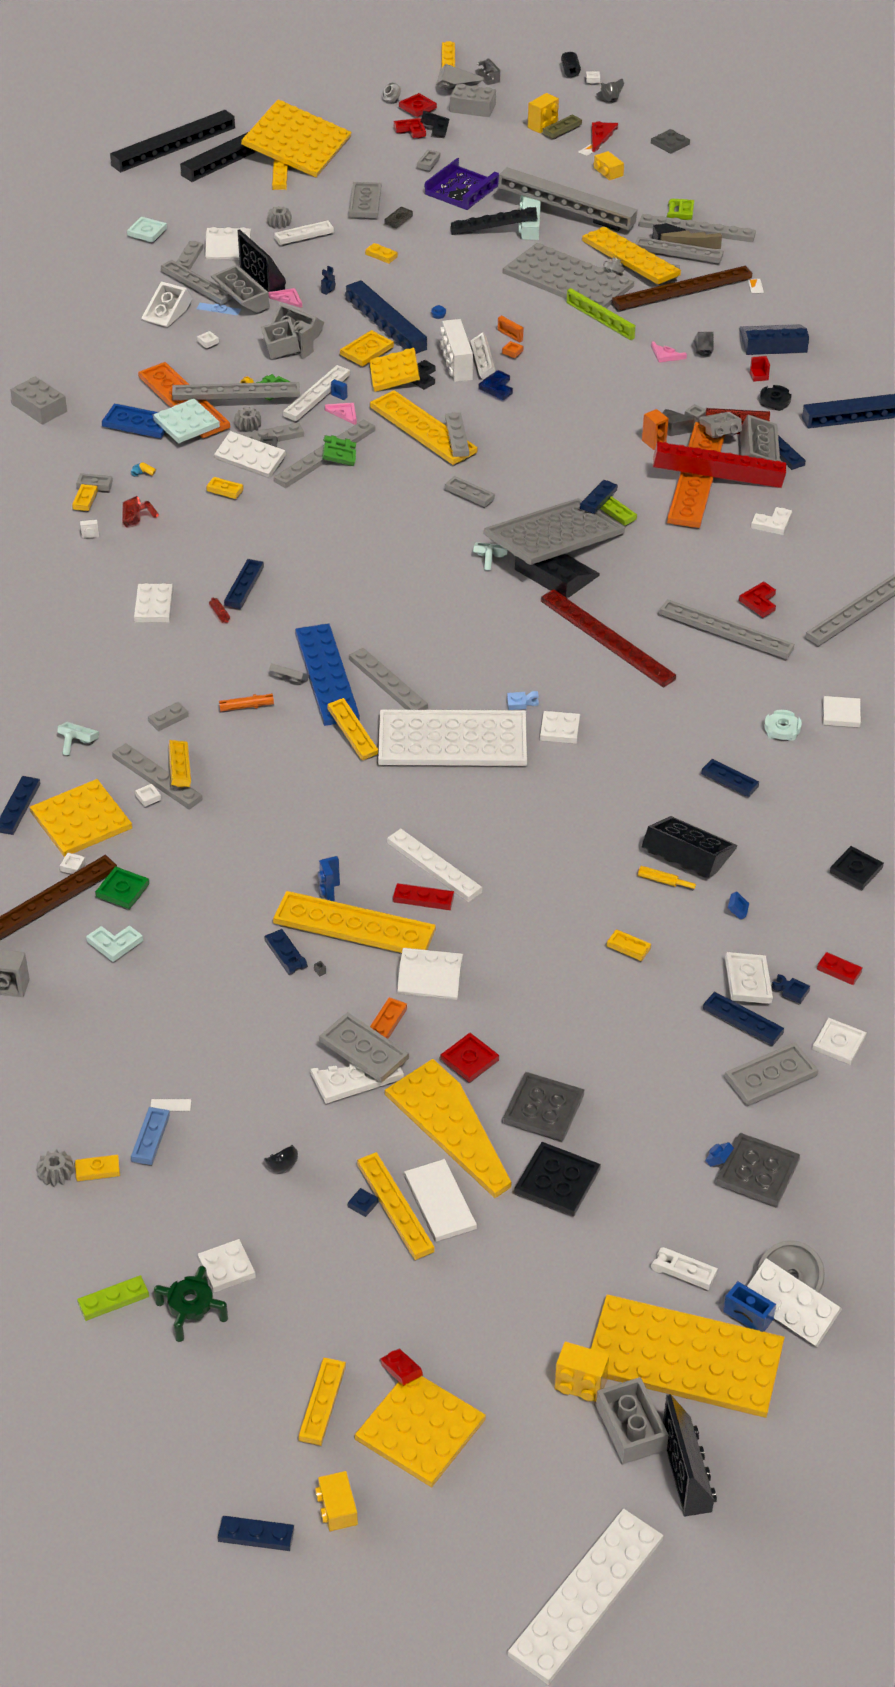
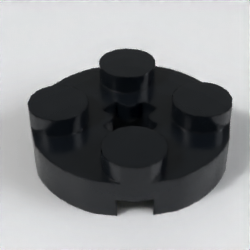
[759,385,792,411]

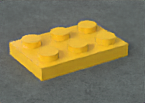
[340,330,394,367]

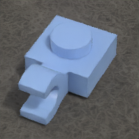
[507,691,539,710]

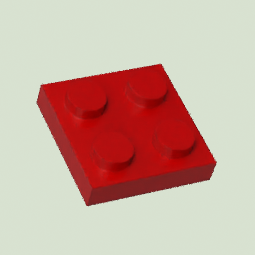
[399,93,437,117]
[440,1033,499,1083]

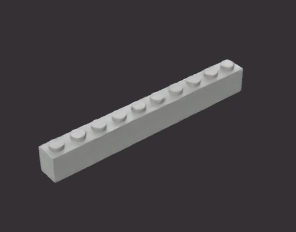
[498,167,638,230]

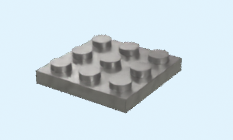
[503,1072,585,1141]
[716,1133,800,1207]

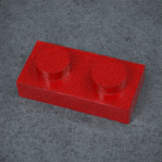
[817,952,863,985]
[380,1348,423,1386]

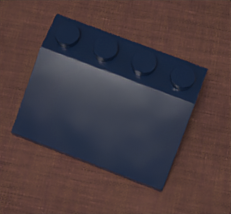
[740,324,809,355]

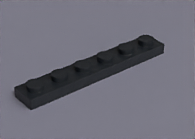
[451,207,538,235]

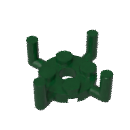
[154,1266,228,1342]

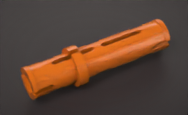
[219,693,274,712]

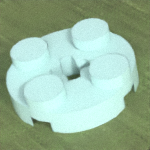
[764,710,802,741]

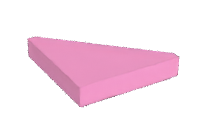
[268,288,302,308]
[651,341,687,362]
[325,403,357,425]

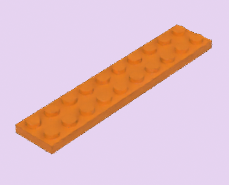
[667,422,726,528]

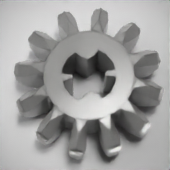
[267,206,292,228]
[234,407,262,432]
[37,1149,74,1187]

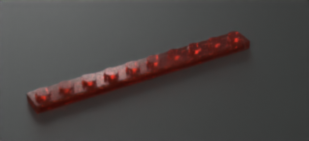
[541,589,676,688]

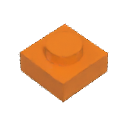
[502,341,524,358]

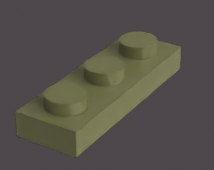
[543,114,582,139]

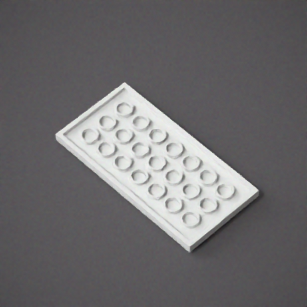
[378,710,527,766]

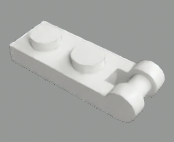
[651,1247,718,1290]

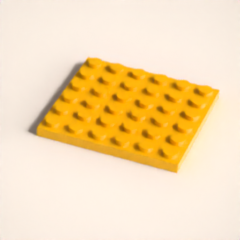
[241,99,352,178]

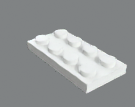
[214,431,286,478]
[747,1258,842,1347]

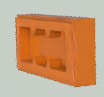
[498,315,524,343]

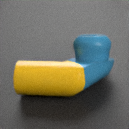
[131,462,156,476]

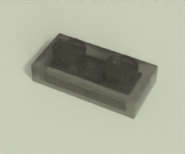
[384,207,413,229]

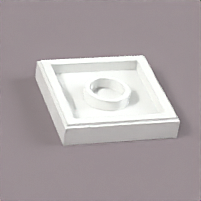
[823,696,861,728]
[812,1018,867,1065]

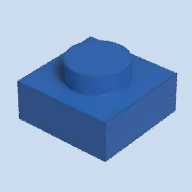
[331,379,348,400]
[728,891,749,920]
[705,1142,734,1167]

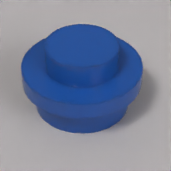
[431,305,446,319]

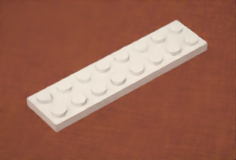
[508,1508,664,1685]

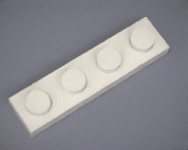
[274,220,334,245]
[471,332,496,380]

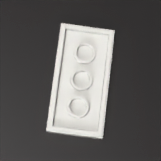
[404,1159,477,1242]

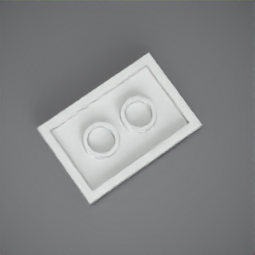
[134,583,173,623]
[725,952,773,1004]

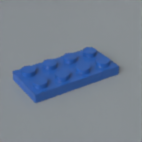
[101,403,166,438]

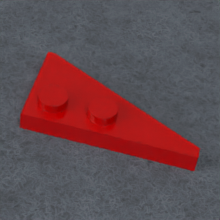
[592,121,618,152]

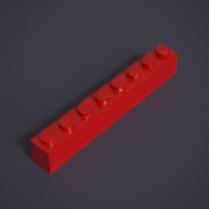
[653,442,786,488]

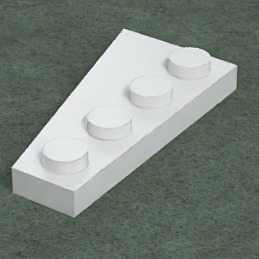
[311,1064,404,1104]

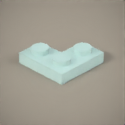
[86,925,143,962]

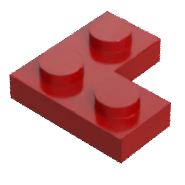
[394,118,426,138]
[739,582,776,618]

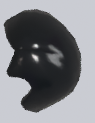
[264,1145,298,1173]

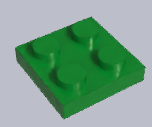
[95,866,150,909]

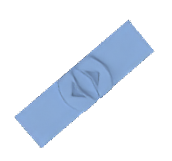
[196,303,241,315]

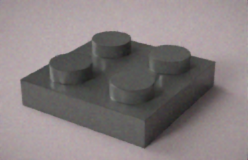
[651,129,690,154]

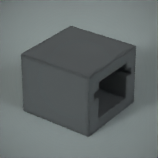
[314,961,326,977]

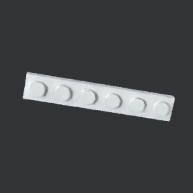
[283,365,350,421]
[387,829,482,902]

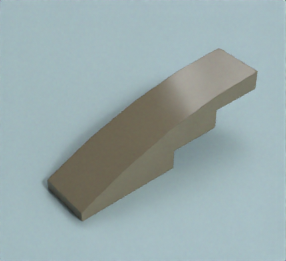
[660,230,722,249]

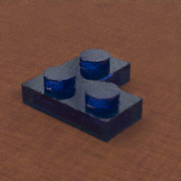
[479,370,513,400]

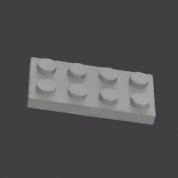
[349,182,382,219]
[319,1012,409,1083]
[725,1042,818,1106]

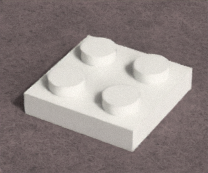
[540,711,580,744]
[198,1239,256,1293]

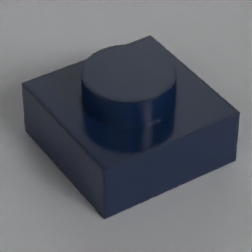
[348,1188,378,1217]

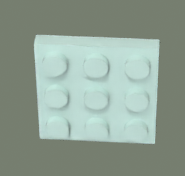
[153,399,220,443]

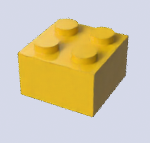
[528,93,559,133]
[555,1341,609,1402]

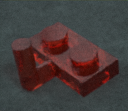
[122,496,159,527]

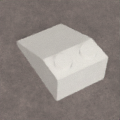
[141,281,193,327]

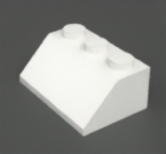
[205,227,252,260]
[397,948,463,1000]

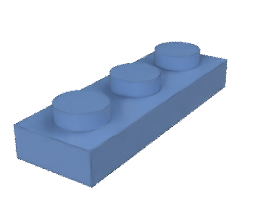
[131,1107,170,1165]

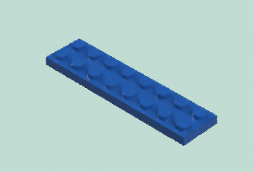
[295,623,360,726]

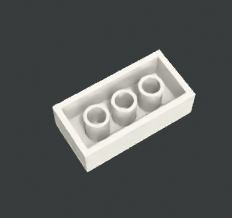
[440,319,473,382]

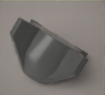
[596,78,624,102]

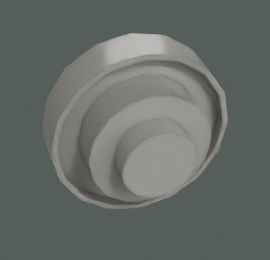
[382,82,401,103]
[603,257,625,275]

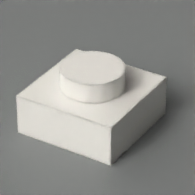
[586,71,600,84]
[197,331,219,348]
[80,520,99,539]
[135,784,161,807]
[60,853,86,874]

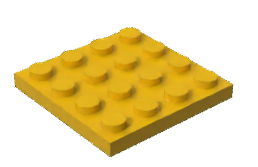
[30,779,132,857]
[355,1376,486,1488]

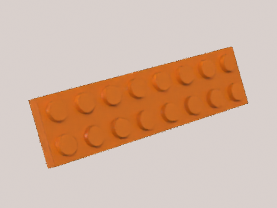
[138,362,230,438]

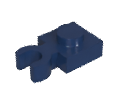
[321,266,336,295]
[771,974,810,1004]

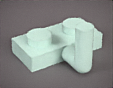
[473,542,509,570]
[57,722,99,755]

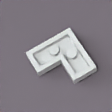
[751,507,792,535]

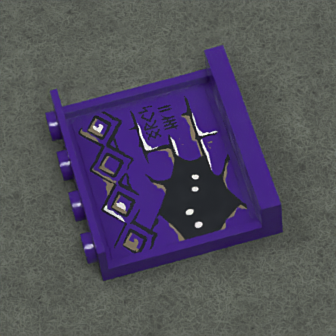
[424,158,499,210]

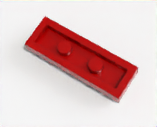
[393,883,454,911]

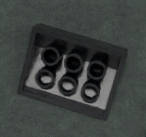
[237,229,286,292]
[515,553,600,600]
[642,816,738,878]
[663,1394,717,1517]

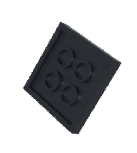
[514,1142,601,1216]

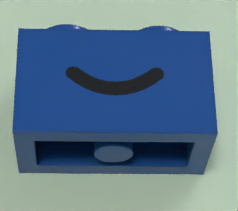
[723,1281,776,1332]

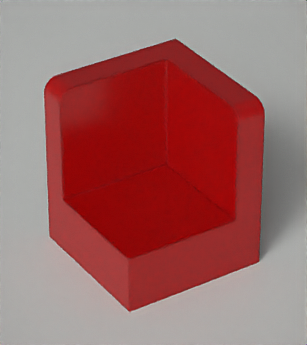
[750,356,770,382]

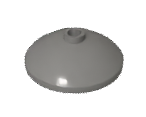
[757,1241,825,1293]

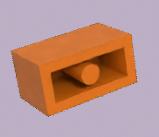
[642,409,669,450]

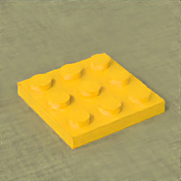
[370,348,420,392]

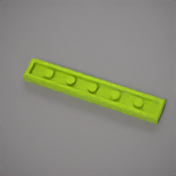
[566,288,636,340]

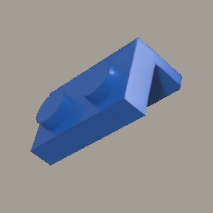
[318,856,340,901]

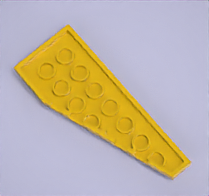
[385,1059,511,1198]

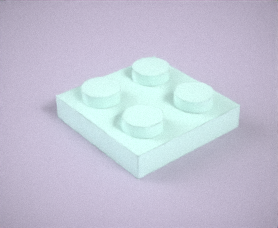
[127,217,167,242]

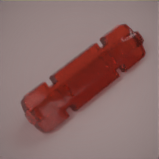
[209,597,230,623]

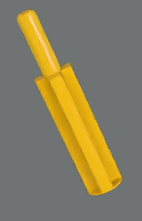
[638,865,696,889]

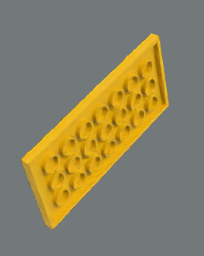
[591,1294,785,1418]

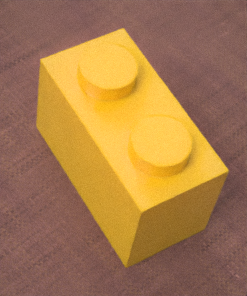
[593,151,624,180]
[315,1471,358,1532]

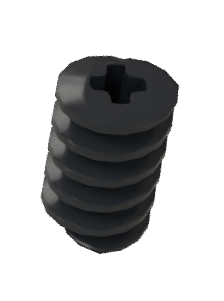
[561,52,581,78]

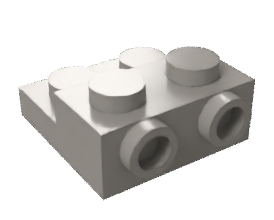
[699,412,742,438]

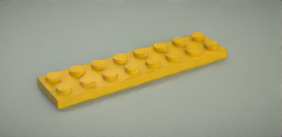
[582,227,681,284]
[370,390,478,465]
[273,891,436,953]

